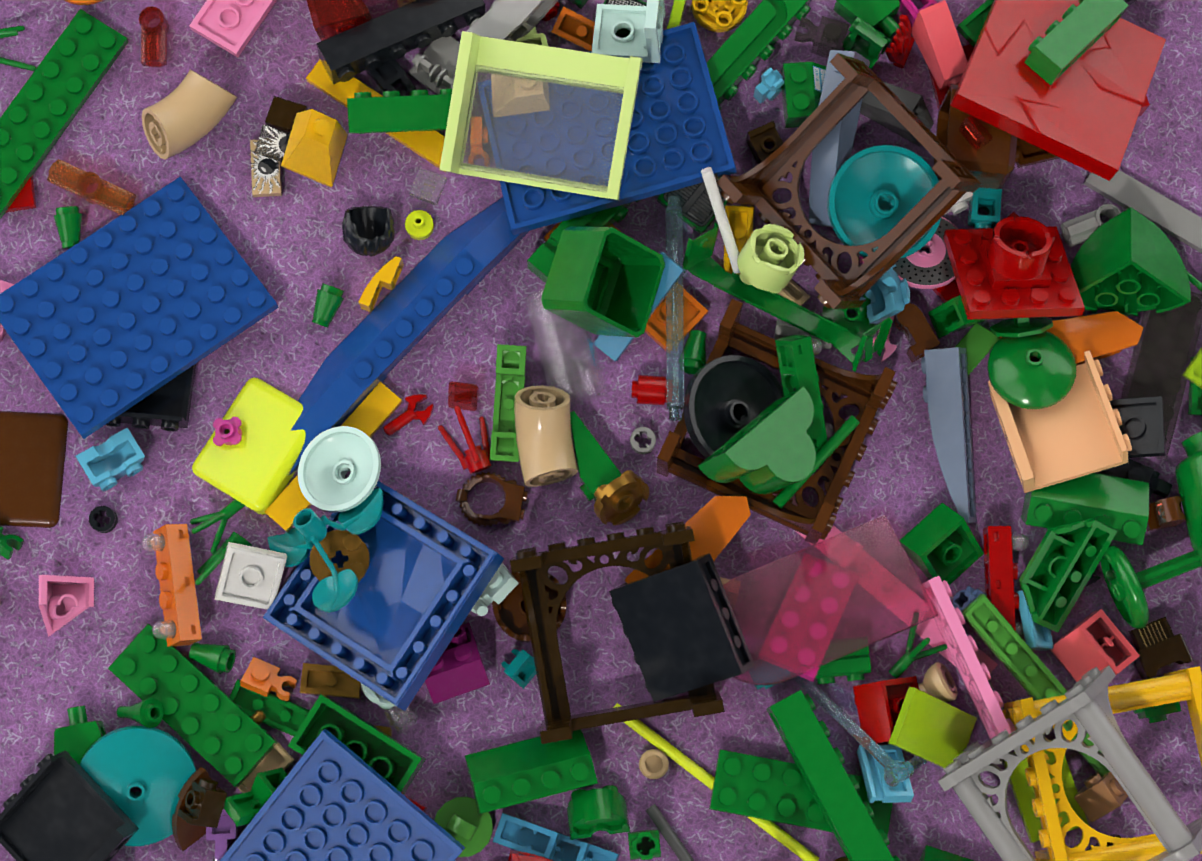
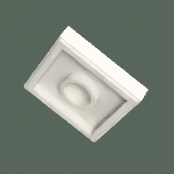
[215,542,287,610]

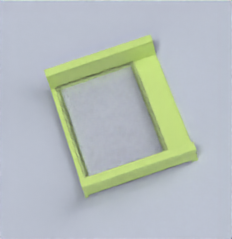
[439,31,643,201]

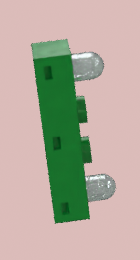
[775,335,835,453]

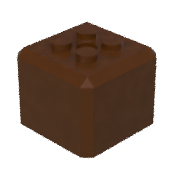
[933,84,1020,189]

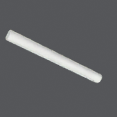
[701,167,740,273]

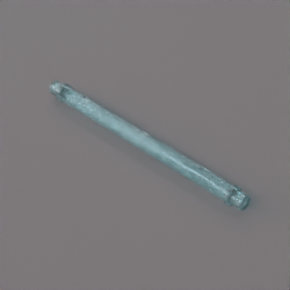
[666,196,684,421]

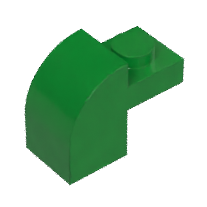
[223,768,288,827]

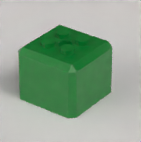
[541,226,665,338]

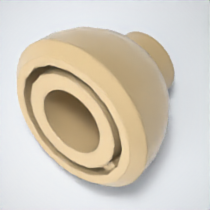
[918,662,958,702]

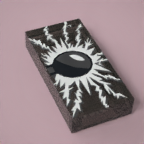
[254,124,290,162]

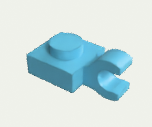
[753,67,784,104]

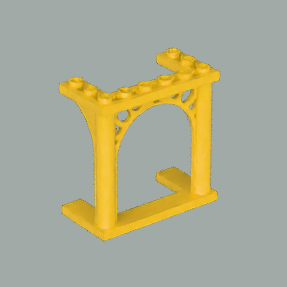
[1002,666,1202,861]

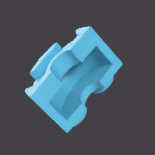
[865,264,910,324]
[75,427,145,491]

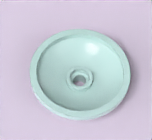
[298,426,381,512]

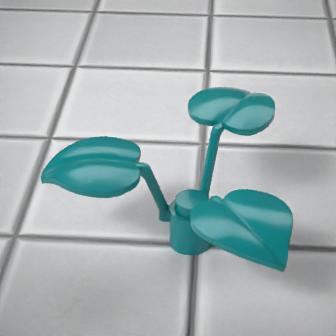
[267,488,383,613]

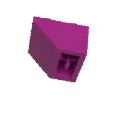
[425,623,490,704]

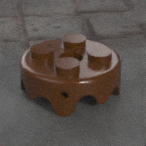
[492,572,567,643]

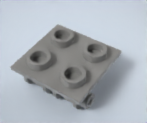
[408,36,479,95]

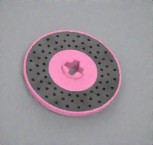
[893,217,958,289]

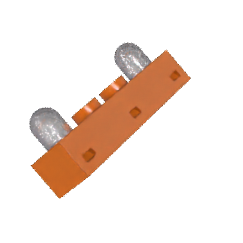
[141,524,202,647]

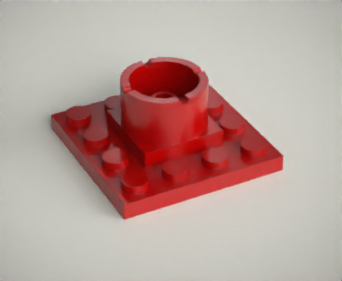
[943,216,1085,320]

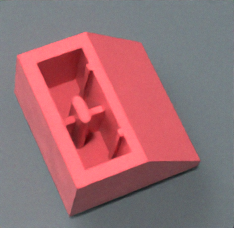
[1050,609,1140,682]

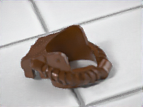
[455,472,528,527]

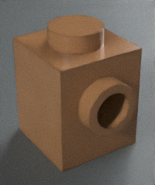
[1074,771,1128,823]

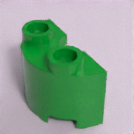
[841,17,891,70]
[567,785,630,840]

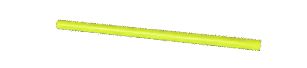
[613,703,820,861]

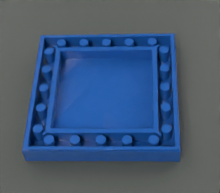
[262,481,504,711]

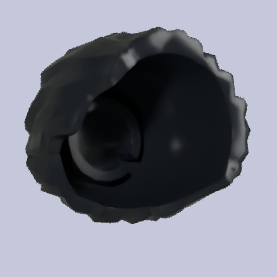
[342,206,395,257]

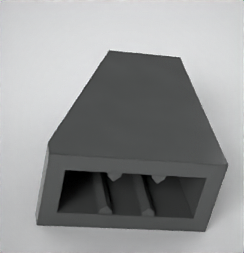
[860,81,934,147]

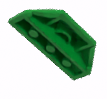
[1019,518,1118,633]

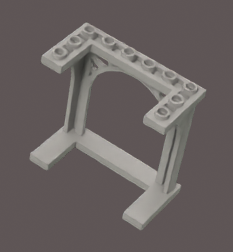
[938,666,1202,861]

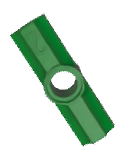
[628,829,661,860]

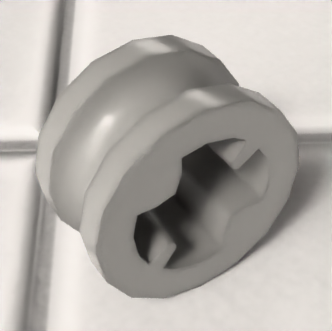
[630,427,656,454]

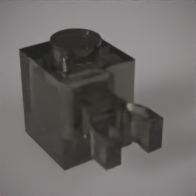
[794,16,849,58]

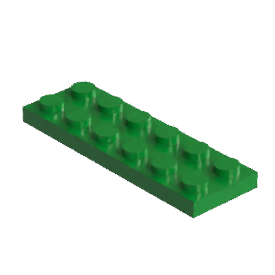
[108,624,278,787]
[709,749,893,837]

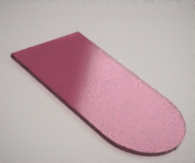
[723,515,938,685]

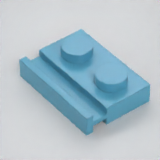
[857,745,914,803]

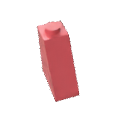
[912,0,968,90]

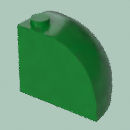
[1071,207,1191,316]

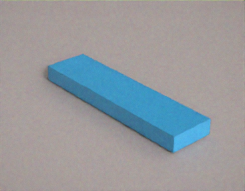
[593,252,685,362]

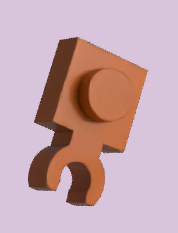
[240,657,297,701]

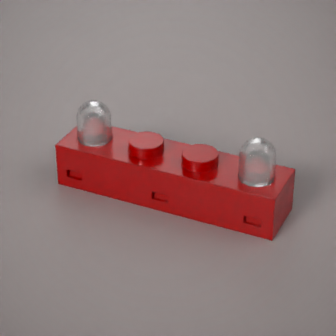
[983,526,1030,639]

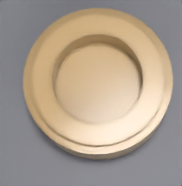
[639,749,669,779]

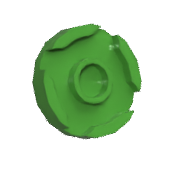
[434,797,493,857]

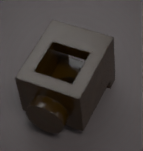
[746,121,783,164]
[177,778,227,828]

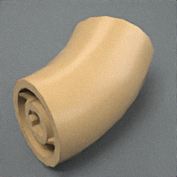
[141,69,237,160]
[514,385,579,487]

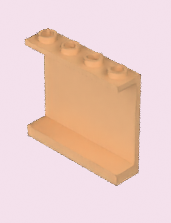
[988,350,1132,493]

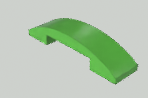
[490,344,527,462]

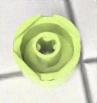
[737,224,804,293]

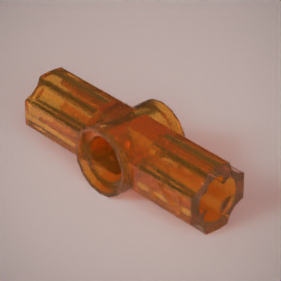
[47,159,136,216]

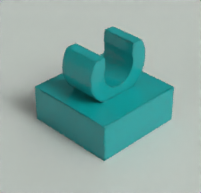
[501,649,536,689]

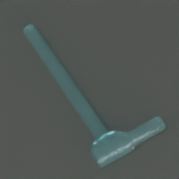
[790,673,927,787]

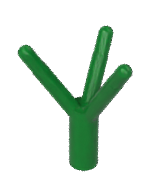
[190,500,245,554]
[888,613,947,679]

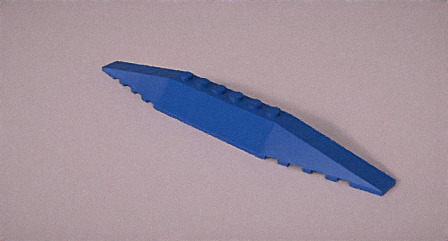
[288,197,529,476]

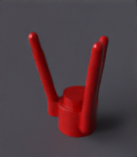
[438,406,492,474]

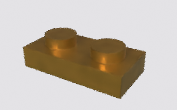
[300,663,361,699]

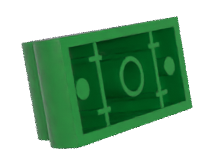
[698,386,816,495]

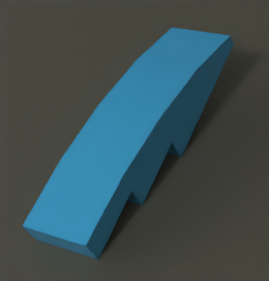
[492,813,620,861]

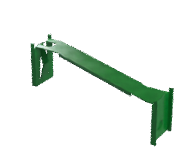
[682,222,893,372]

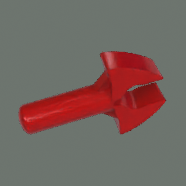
[383,394,434,436]

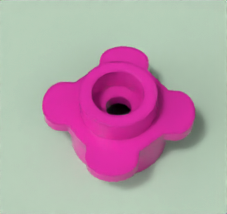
[213,417,242,446]

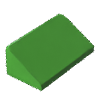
[954,324,1001,375]

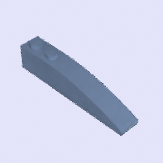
[809,50,870,227]
[921,347,977,523]

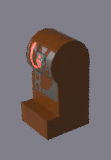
[894,303,941,363]
[1146,496,1187,532]

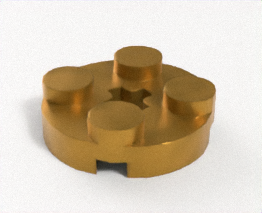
[594,470,650,526]
[310,530,370,582]

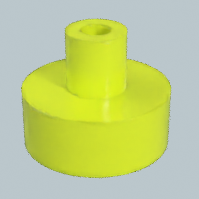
[405,210,434,240]

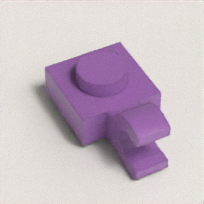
[206,809,238,861]

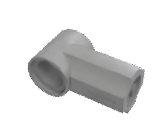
[1060,204,1121,247]

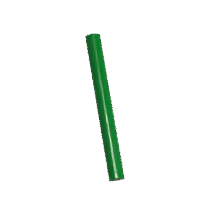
[772,415,860,509]

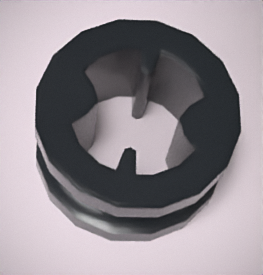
[89,506,118,533]

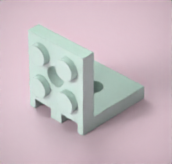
[591,0,666,63]

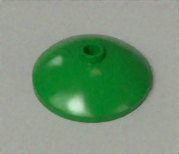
[987,331,1076,409]

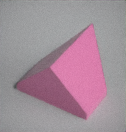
[38,575,94,637]

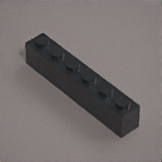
[317,0,485,84]

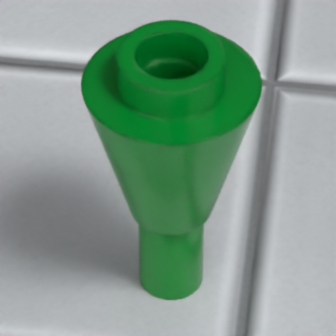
[117,698,164,728]

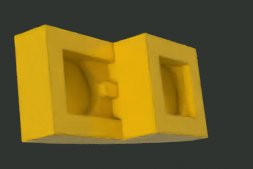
[358,256,404,312]

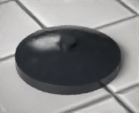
[683,355,784,458]

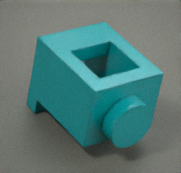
[968,187,1002,229]

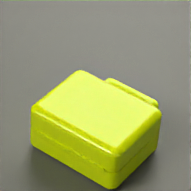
[192,378,306,515]

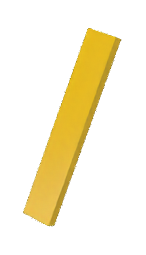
[306,59,446,172]
[265,382,403,532]

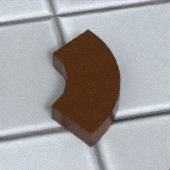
[172,767,211,851]

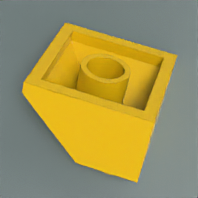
[281,109,348,187]

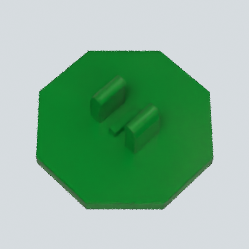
[990,317,1053,337]

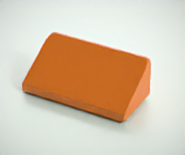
[551,6,595,51]

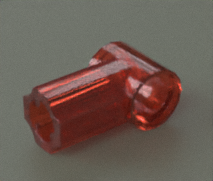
[139,6,169,67]

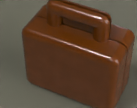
[0,411,68,528]

